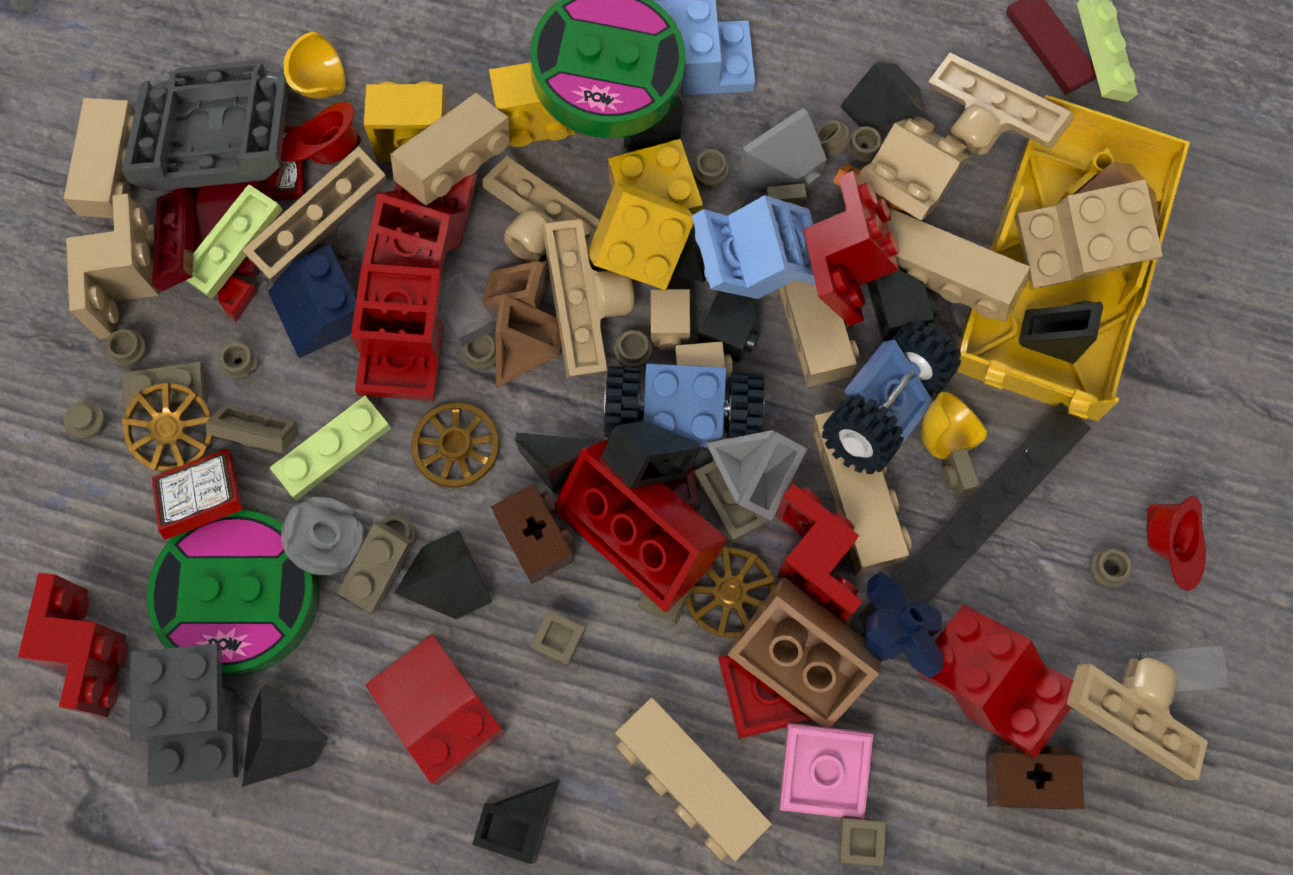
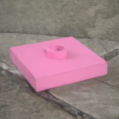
[778,723,873,820]

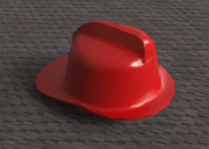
[281,102,361,165]
[1147,496,1206,591]

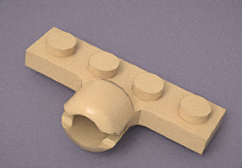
[928,52,1074,156]
[483,156,603,270]
[542,219,634,378]
[1067,657,1208,780]

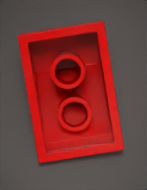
[365,634,505,786]

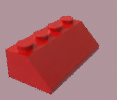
[554,440,727,612]

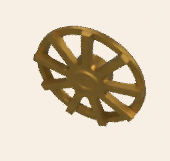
[121,383,212,472]
[411,402,500,488]
[686,547,775,638]

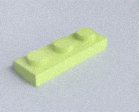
[1077,0,1138,102]
[186,184,283,299]
[269,396,391,501]

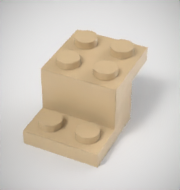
[858,116,972,220]
[1014,179,1163,290]
[66,193,159,339]

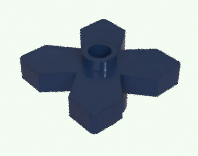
[864,571,943,679]

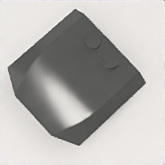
[122,61,290,191]

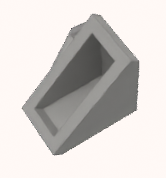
[706,430,808,521]

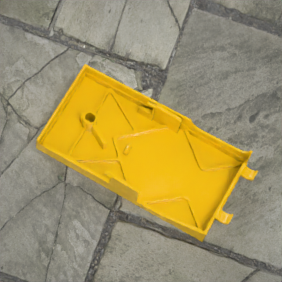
[956,95,1190,422]

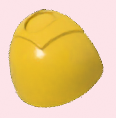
[283,32,346,99]
[921,392,987,459]

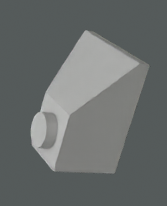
[737,107,827,192]

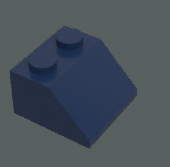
[268,244,356,358]

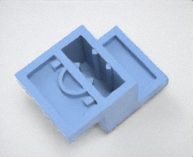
[654,0,755,96]
[692,195,816,299]

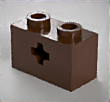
[491,484,576,585]
[986,745,1084,810]

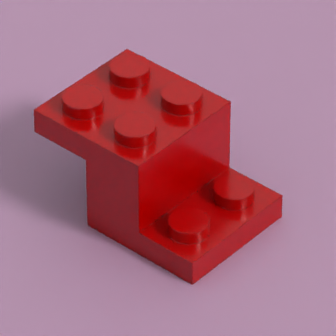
[803,171,900,326]
[363,173,478,272]
[351,263,444,401]
[775,484,862,623]
[18,572,128,717]
[915,604,1073,758]

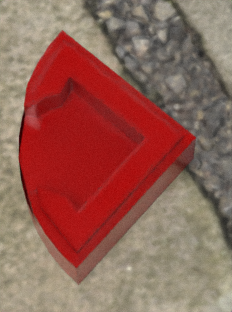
[218,274,257,322]

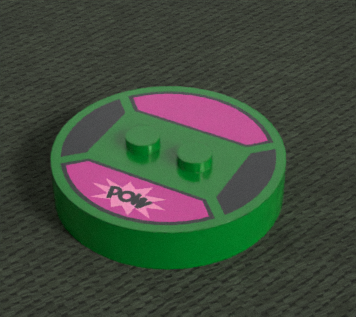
[531,0,685,138]
[147,510,319,677]

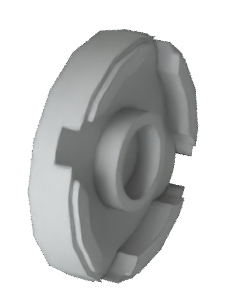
[281,496,364,576]

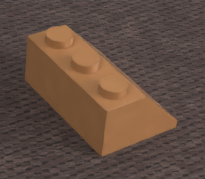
[728,577,882,728]

